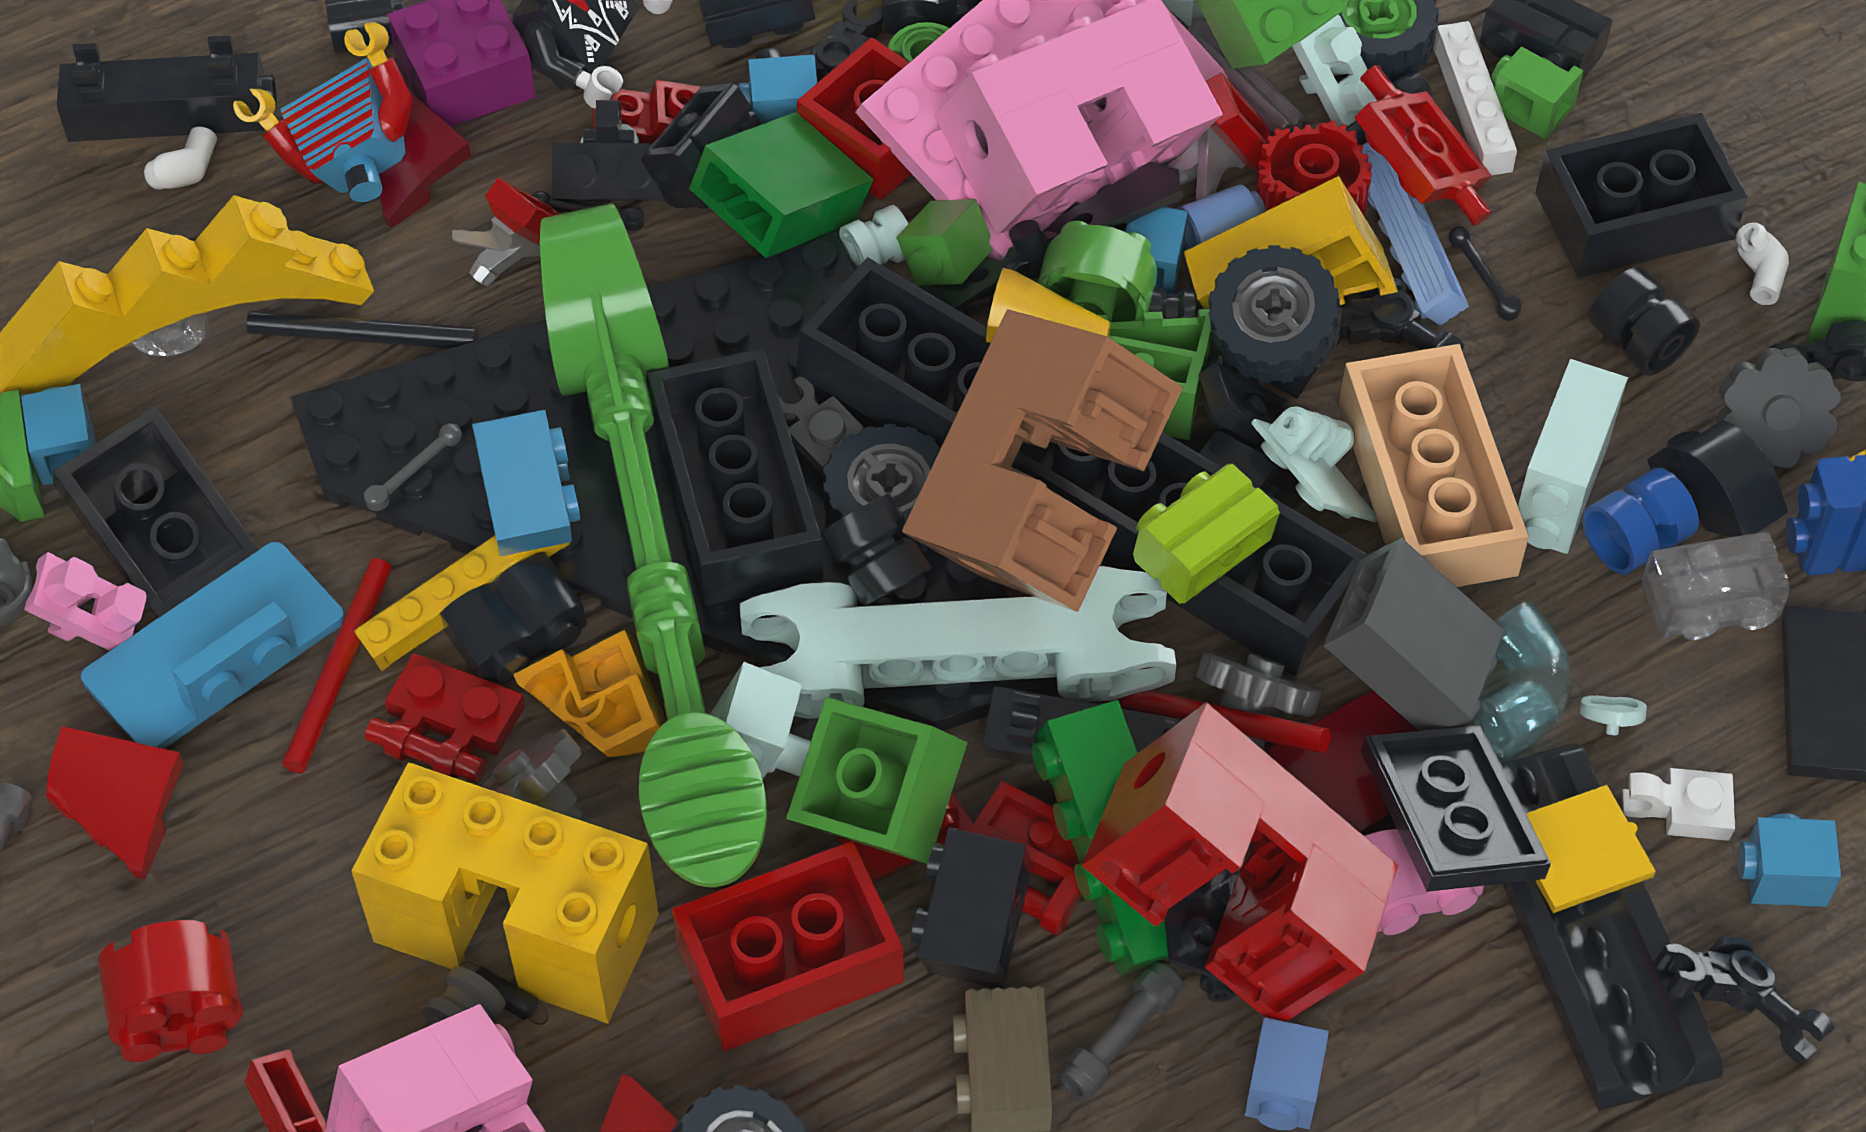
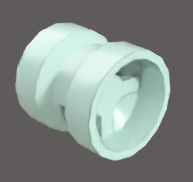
[839,205,908,270]

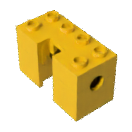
[351,762,659,1024]

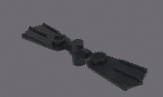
[919,162,1183,312]

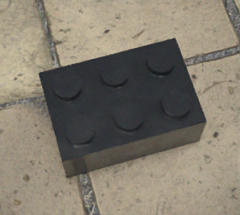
[1535,113,1748,278]

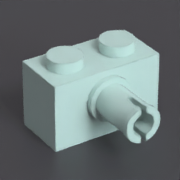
[710,662,811,779]

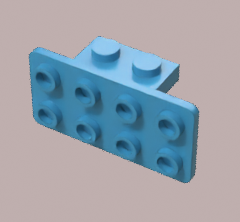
[81,542,345,749]

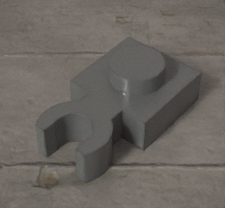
[779,376,864,476]

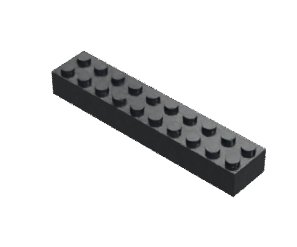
[796,257,1369,677]

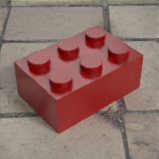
[672,841,904,1052]

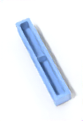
[1362,142,1469,325]

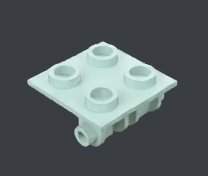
[1251,406,1377,523]

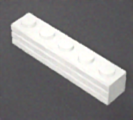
[1433,21,1517,175]

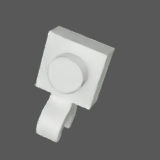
[1621,768,1735,841]

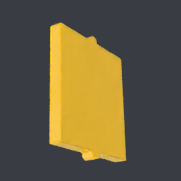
[1526,785,1656,913]

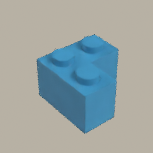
[472,410,581,556]

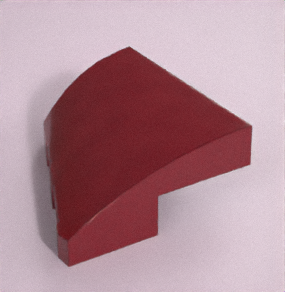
[379,91,471,228]

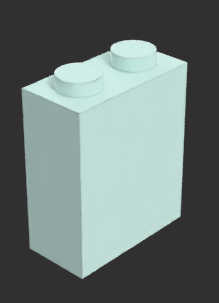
[1518,359,1628,554]

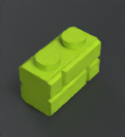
[1133,464,1280,604]

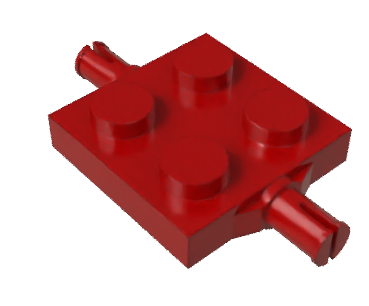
[1354,65,1492,226]

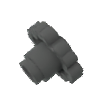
[1717,348,1841,468]
[1195,651,1323,750]
[480,729,583,820]

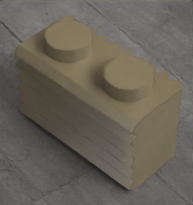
[952,986,1052,1132]

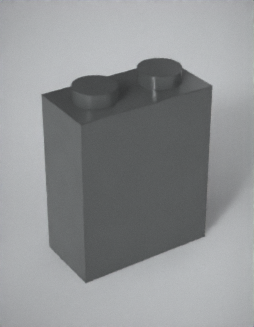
[1323,537,1504,731]

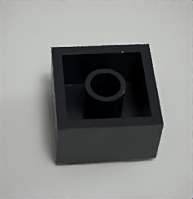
[910,827,1033,990]

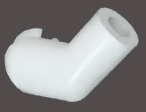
[144,127,217,190]
[1736,223,1789,305]

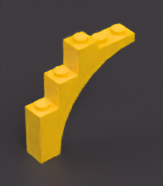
[0,195,374,396]

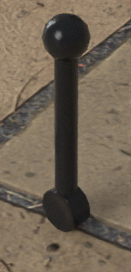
[532,191,645,231]
[1449,226,1521,321]

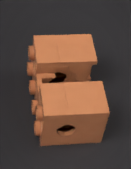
[902,309,1183,612]

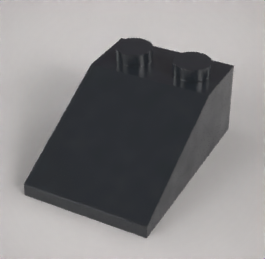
[53,405,259,618]

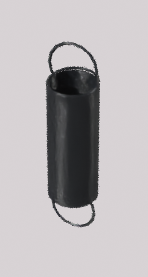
[459,962,548,1025]

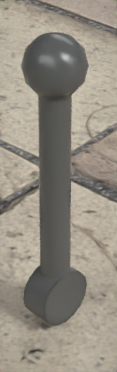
[364,423,462,511]

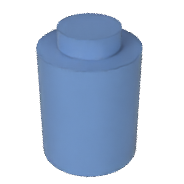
[1177,184,1266,250]

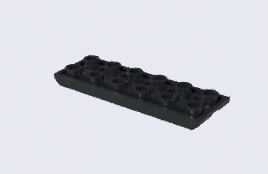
[1500,743,1723,1111]

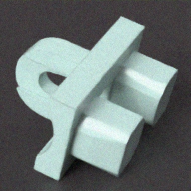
[1292,14,1377,127]

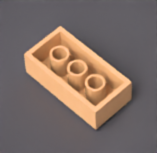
[1339,344,1529,587]

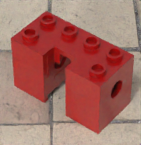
[1081,702,1398,1022]

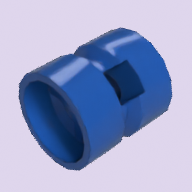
[1582,468,1699,575]

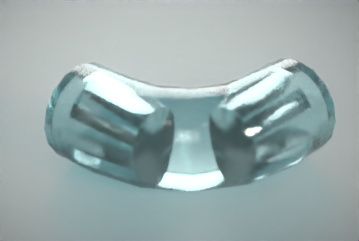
[1474,602,1571,758]

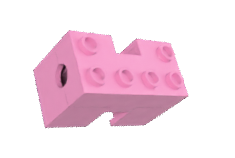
[934,0,1223,235]
[325,1004,546,1132]

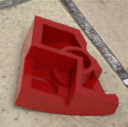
[46,726,184,879]

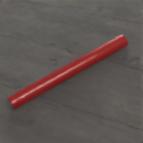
[282,558,392,774]
[1101,690,1331,753]

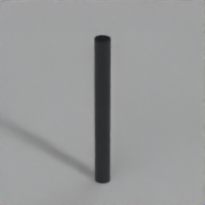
[247,311,478,348]

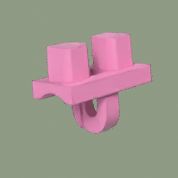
[24,552,147,651]

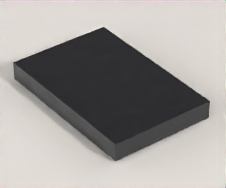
[1782,606,1866,782]
[1361,725,1551,892]

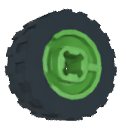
[1337,0,1439,83]

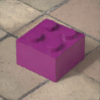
[387,0,536,127]

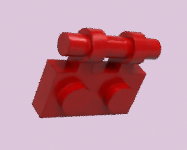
[365,653,525,783]

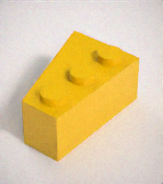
[1184,176,1398,309]

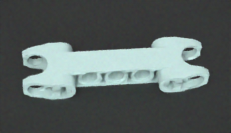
[740,566,1176,719]

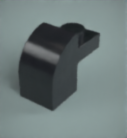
[1647,420,1788,541]

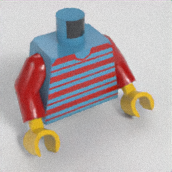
[233,22,413,202]

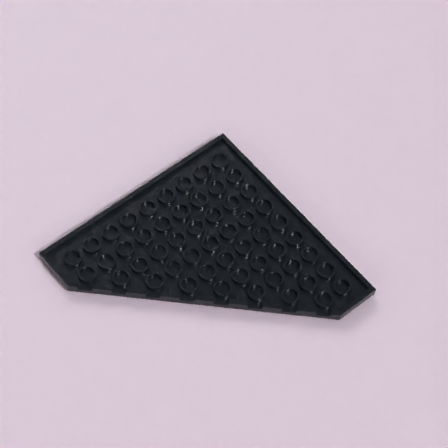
[291,231,1049,731]

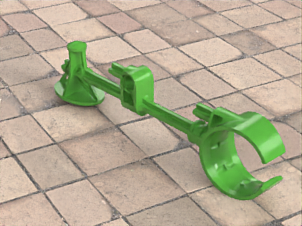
[540,203,767,887]

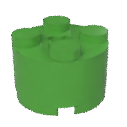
[1037,221,1157,322]

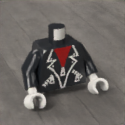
[512,0,673,109]

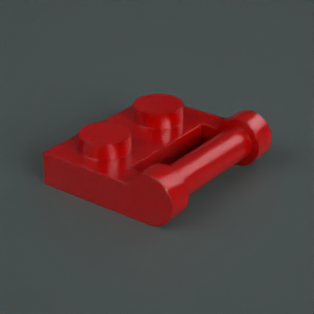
[969,781,1082,936]

